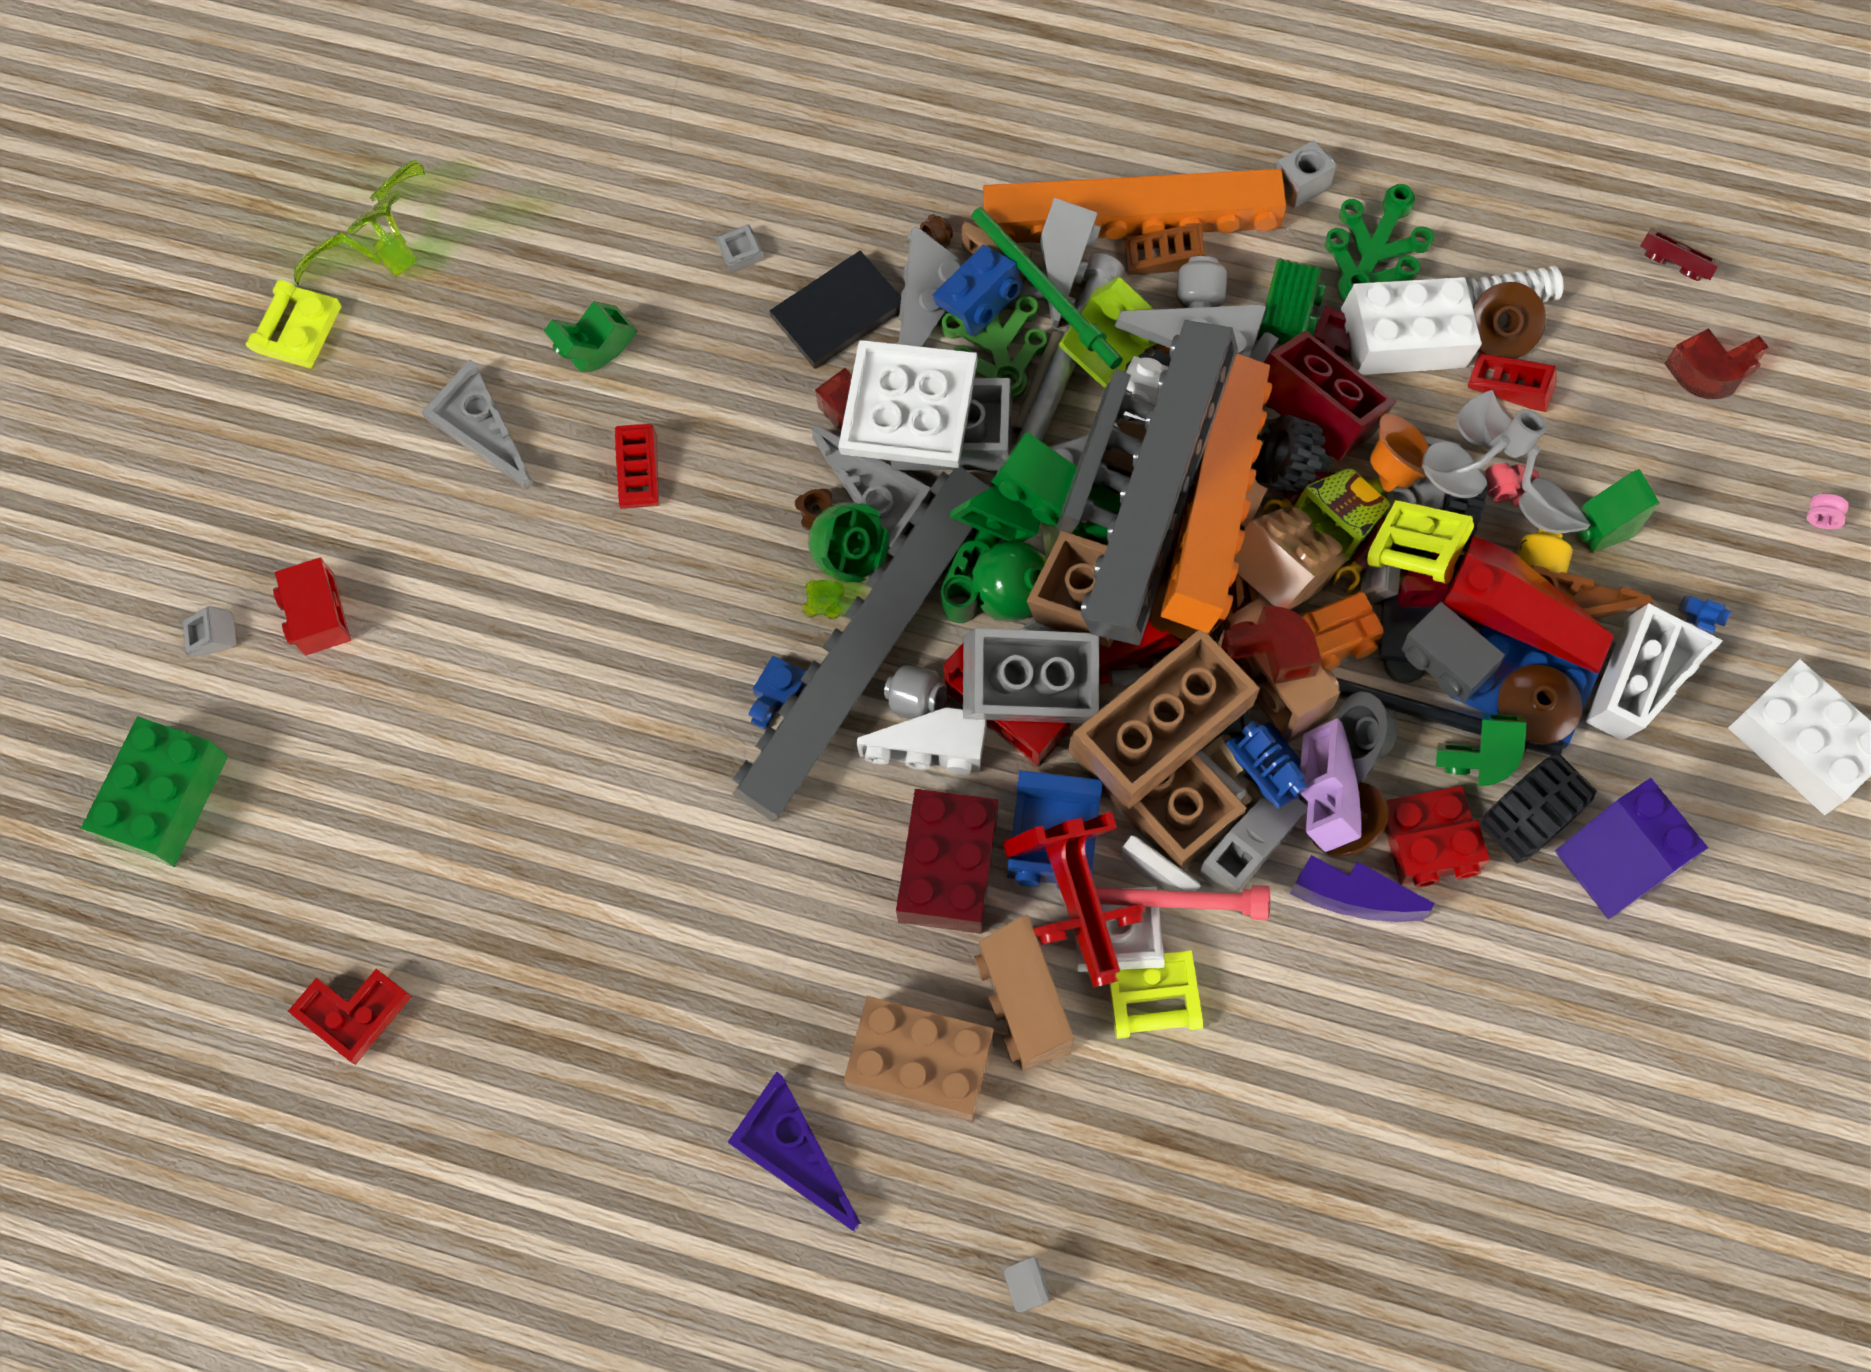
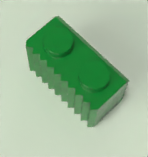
[1257,258,1326,345]

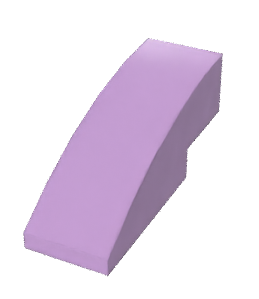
[1300,718,1361,852]

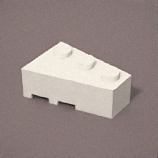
[1585,603,1723,740]

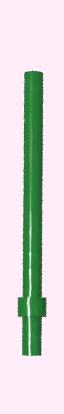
[971,207,1123,369]

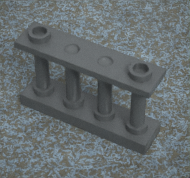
[1056,369,1155,534]

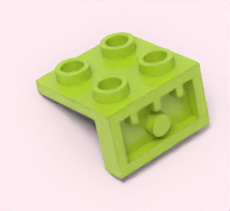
[1059,276,1157,388]

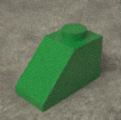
[1576,469,1660,553]
[949,485,1040,542]

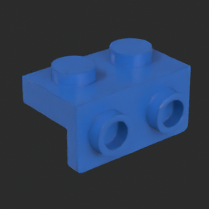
[932,244,1024,337]

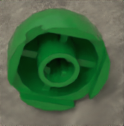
[808,502,889,583]
[973,541,1047,622]

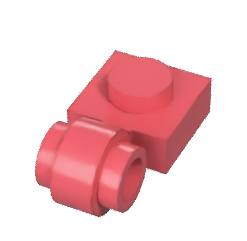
[1485,463,1540,508]

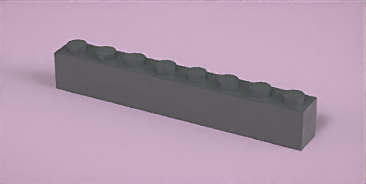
[1081,320,1238,645]

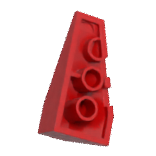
[1443,535,1614,674]

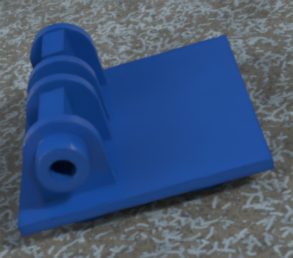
[1225,721,1308,809]

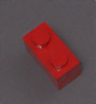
[273,557,351,656]

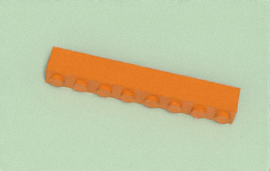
[983,169,1286,244]
[1160,353,1272,634]

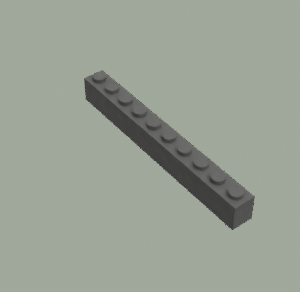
[732,466,991,822]

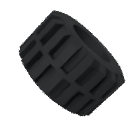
[1480,753,1597,864]

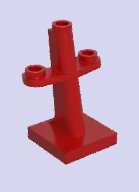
[1003,812,1146,987]

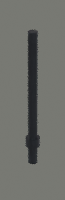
[1336,677,1564,756]

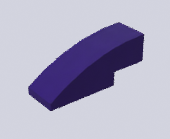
[1290,855,1435,922]

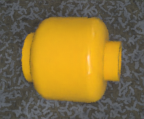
[1517,529,1573,573]

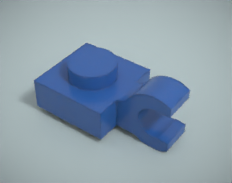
[1678,595,1731,633]
[749,656,806,730]

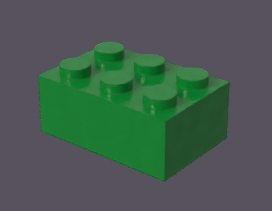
[80,716,228,867]

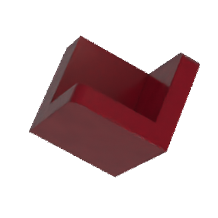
[1398,552,1448,607]

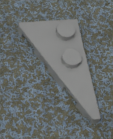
[896,225,964,347]
[1114,305,1266,358]
[422,360,533,489]
[812,425,932,550]

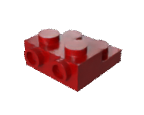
[1385,786,1490,888]

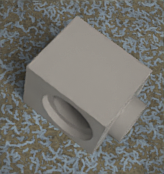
[1276,140,1336,208]

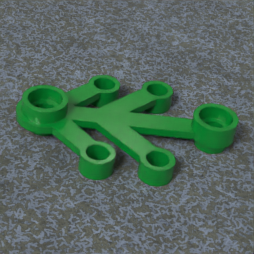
[1325,184,1434,302]

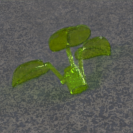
[294,160,425,285]

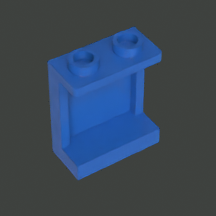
[1007,770,1102,889]

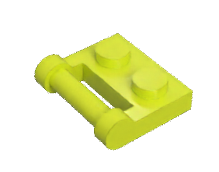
[246,280,342,369]
[1367,500,1474,584]
[1109,950,1203,1039]

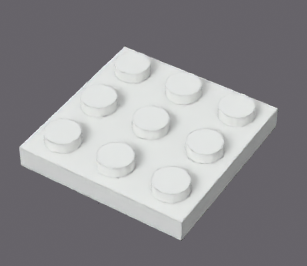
[838,340,978,468]

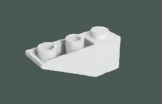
[857,708,987,775]

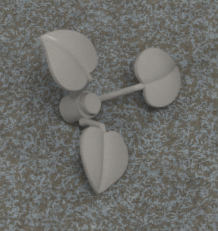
[1422,390,1591,533]

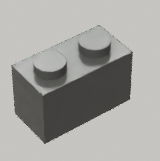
[1401,602,1505,703]

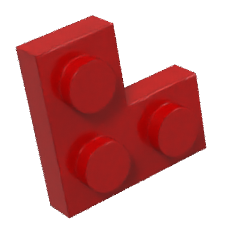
[287,968,412,1065]

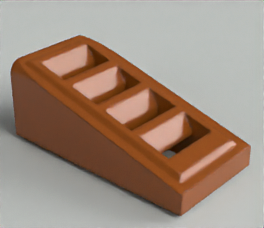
[1124,224,1205,275]

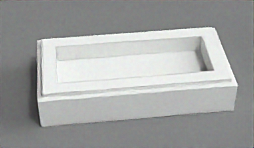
[1120,835,1201,892]

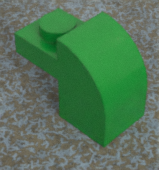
[544,301,638,372]
[1436,713,1526,786]

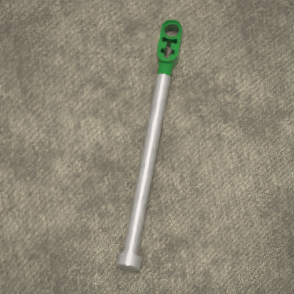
[941,253,1124,623]

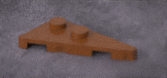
[1532,565,1653,619]

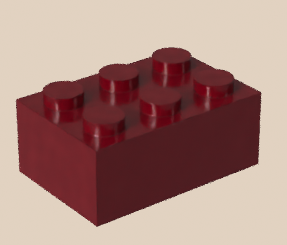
[1264,330,1397,462]
[896,789,998,934]

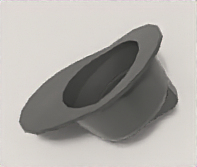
[1336,691,1397,784]

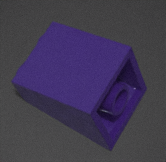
[1555,778,1708,920]

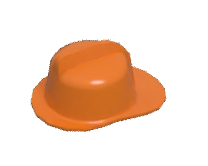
[1370,413,1429,492]

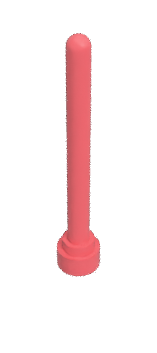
[1095,885,1270,921]

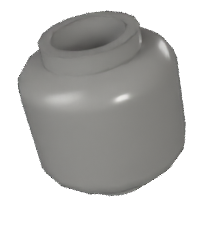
[1177,256,1228,308]
[884,665,948,719]

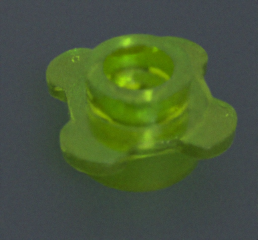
[802,580,844,619]

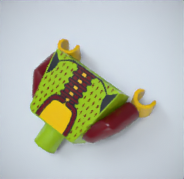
[1263,468,1390,594]

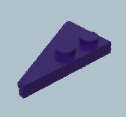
[728,1072,861,1233]

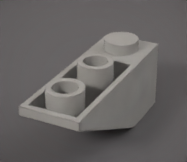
[1040,197,1101,328]
[1199,796,1308,893]

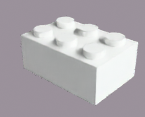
[1341,277,1482,375]
[1728,659,1871,815]

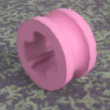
[1807,494,1849,529]

